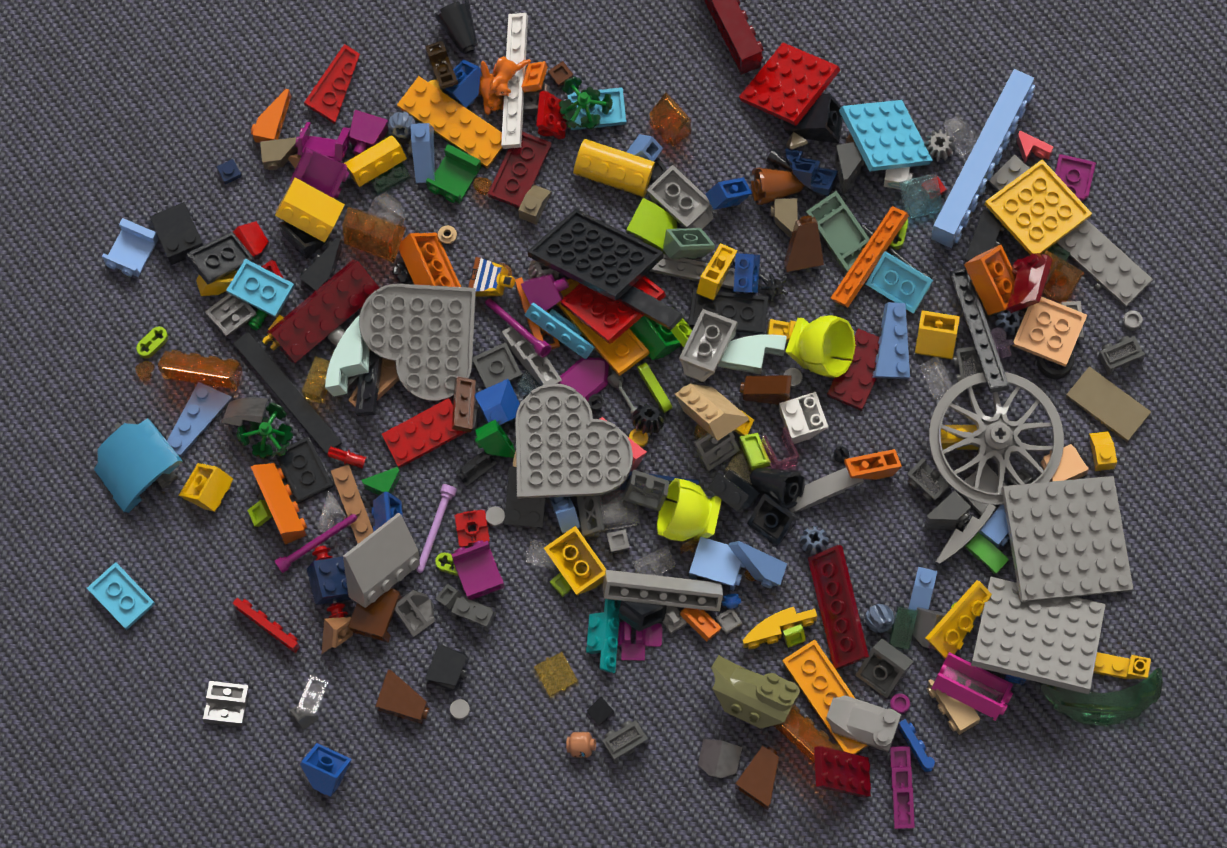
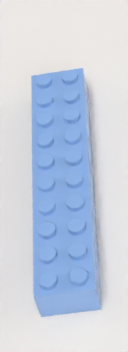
[931,69,1035,248]

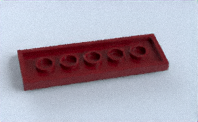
[808,545,869,669]

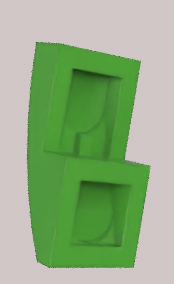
[965,532,1009,573]

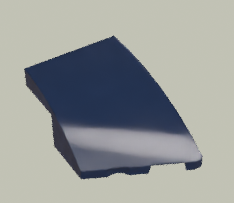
[785,148,838,196]

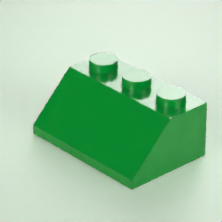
[629,316,682,360]

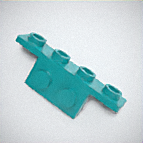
[586,599,621,673]

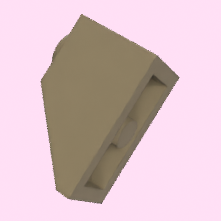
[260,137,298,170]
[518,185,552,225]
[771,199,798,238]

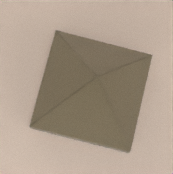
[786,132,808,150]

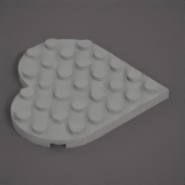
[359,284,476,401]
[515,384,633,499]

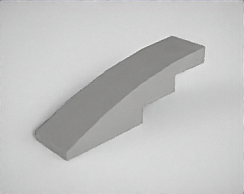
[500,327,562,386]
[789,468,864,514]
[934,503,996,565]

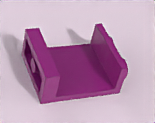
[295,122,351,161]
[290,147,349,199]
[451,541,505,600]

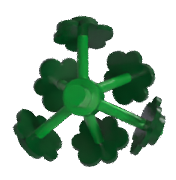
[559,76,613,129]
[236,403,293,459]

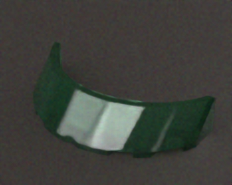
[1041,668,1163,726]

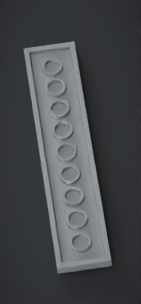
[988,155,1153,307]

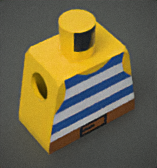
[468,257,515,297]

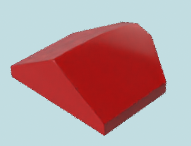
[232,221,269,257]

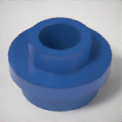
[722,594,741,609]

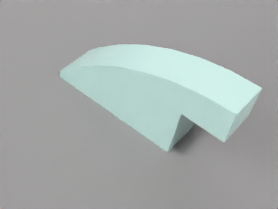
[325,316,370,396]
[718,334,787,374]

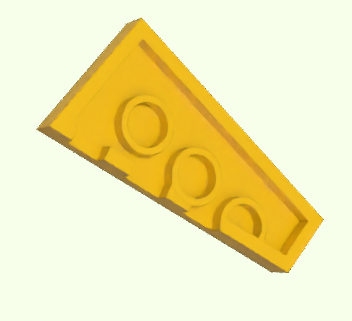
[925,580,992,659]

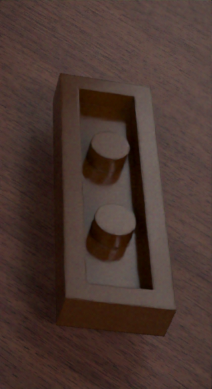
[452,376,476,433]

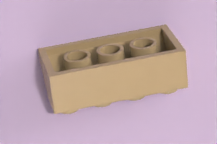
[675,384,749,441]

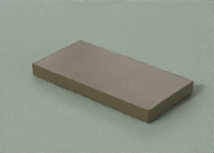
[1066,366,1151,442]

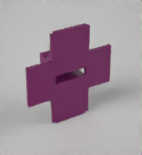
[617,620,662,661]

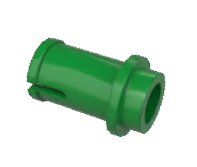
[248,309,268,330]

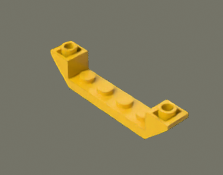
[1093,652,1151,679]

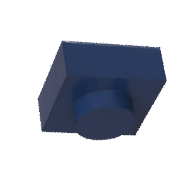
[216,159,242,185]

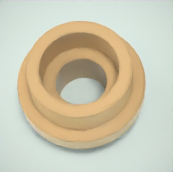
[438,225,457,244]

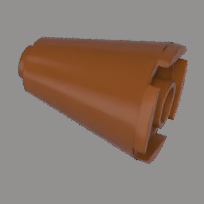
[751,167,805,205]

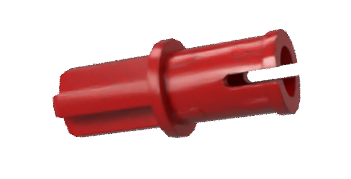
[327,447,366,469]

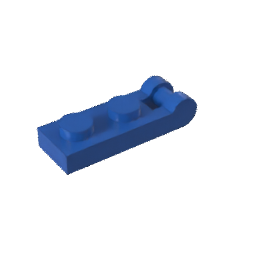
[898,719,935,772]

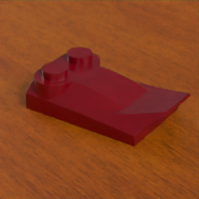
[1006,253,1053,313]

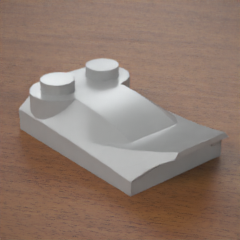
[646,165,713,229]
[679,309,738,382]
[826,695,901,752]

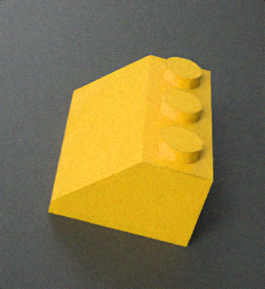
[275,178,345,242]
[544,526,606,595]

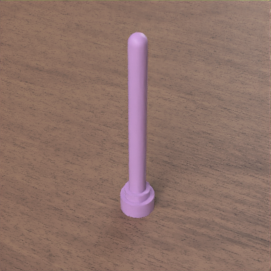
[416,484,457,573]

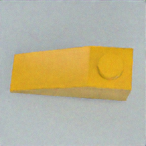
[696,243,738,300]

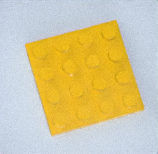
[985,159,1092,255]

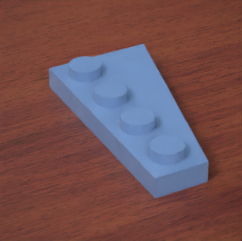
[872,302,910,379]
[167,382,233,457]

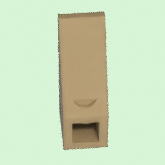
[927,680,980,735]

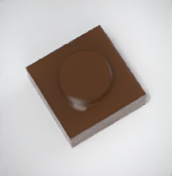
[548,61,574,88]

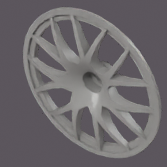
[929,372,1064,505]

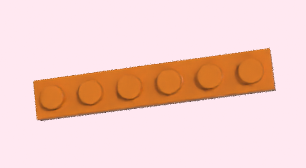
[831,206,909,308]

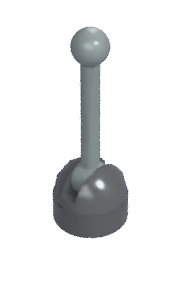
[607,373,637,415]

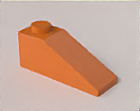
[251,89,291,143]
[844,449,902,480]

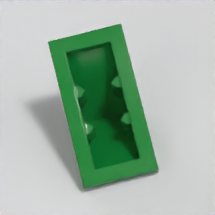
[362,467,401,495]

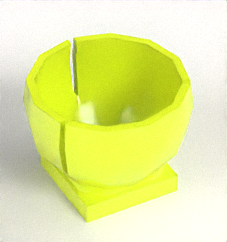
[785,315,856,378]
[657,478,722,541]

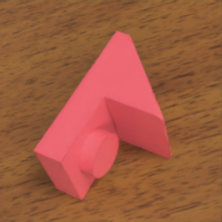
[1017,131,1053,163]

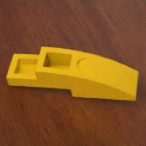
[742,607,817,649]

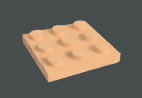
[1012,297,1087,367]

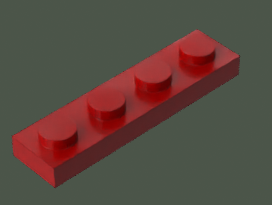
[232,597,300,653]

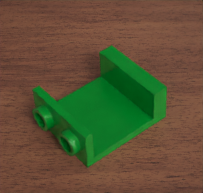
[426,144,481,204]

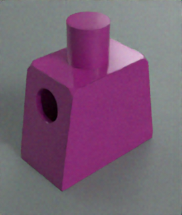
[349,110,389,156]
[521,274,569,311]

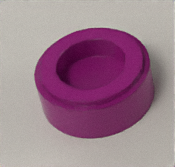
[890,694,910,714]

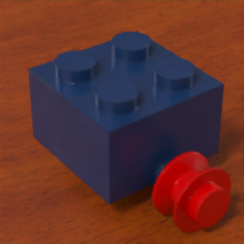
[306,546,352,618]

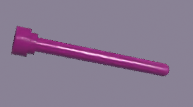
[485,299,551,358]
[275,514,357,573]

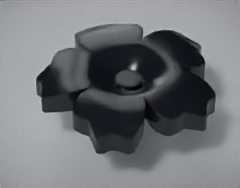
[391,261,412,284]

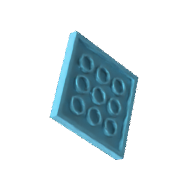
[839,100,933,171]

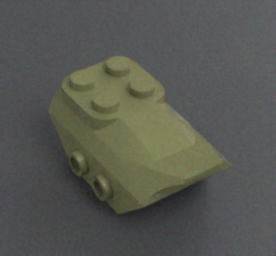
[711,655,800,729]

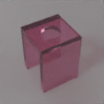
[762,427,799,469]

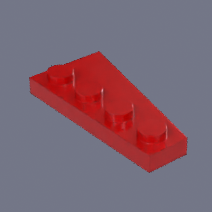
[304,44,360,124]

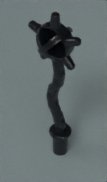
[732,259,788,302]

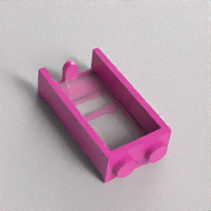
[931,652,1013,721]

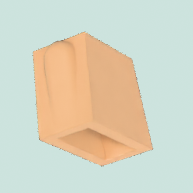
[1040,444,1089,482]

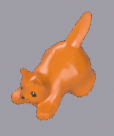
[488,56,531,96]
[479,61,504,115]

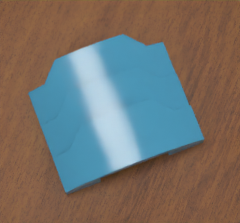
[94,418,183,513]

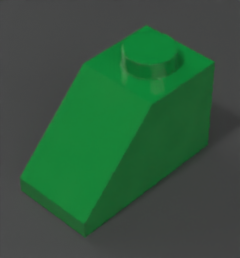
[475,419,515,458]

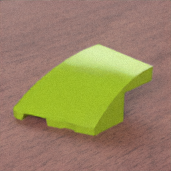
[626,198,677,254]

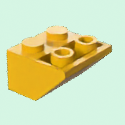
[915,310,960,359]

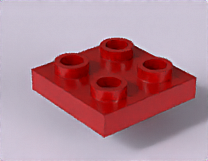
[536,90,566,139]

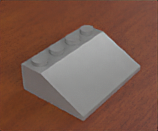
[343,513,420,608]

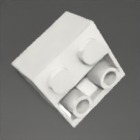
[779,392,828,445]

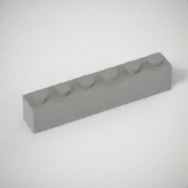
[603,570,723,612]

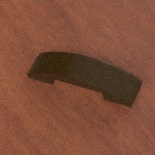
[425,40,458,90]

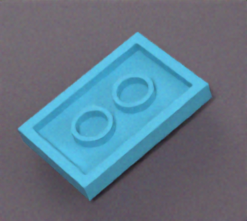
[567,87,626,130]
[866,251,934,314]
[226,259,295,318]
[87,562,155,630]

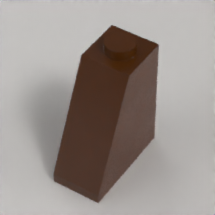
[784,216,824,272]
[740,375,792,405]
[376,670,430,724]
[735,746,779,810]

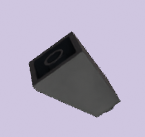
[783,93,843,143]

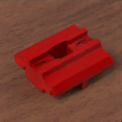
[455,510,490,547]

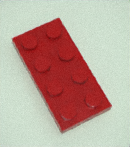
[382,398,466,468]

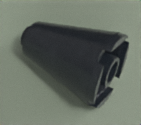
[435,0,477,54]
[750,468,805,508]

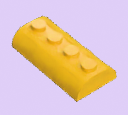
[573,139,655,197]

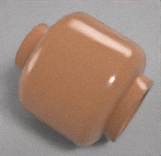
[566,732,596,758]

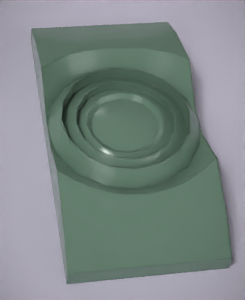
[805,191,870,272]

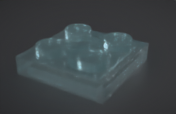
[899,173,943,219]

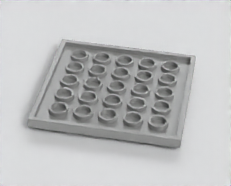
[1001,476,1134,602]
[971,577,1106,694]

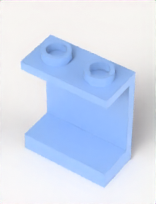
[102,218,159,277]
[689,537,745,591]

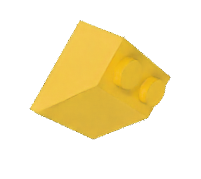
[179,463,233,512]

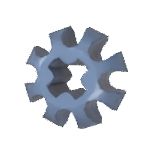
[388,111,415,139]
[996,310,1023,336]
[800,526,829,555]
[865,604,895,633]

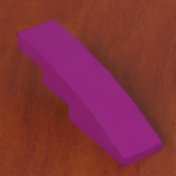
[890,746,915,829]

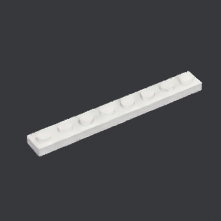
[501,13,528,149]

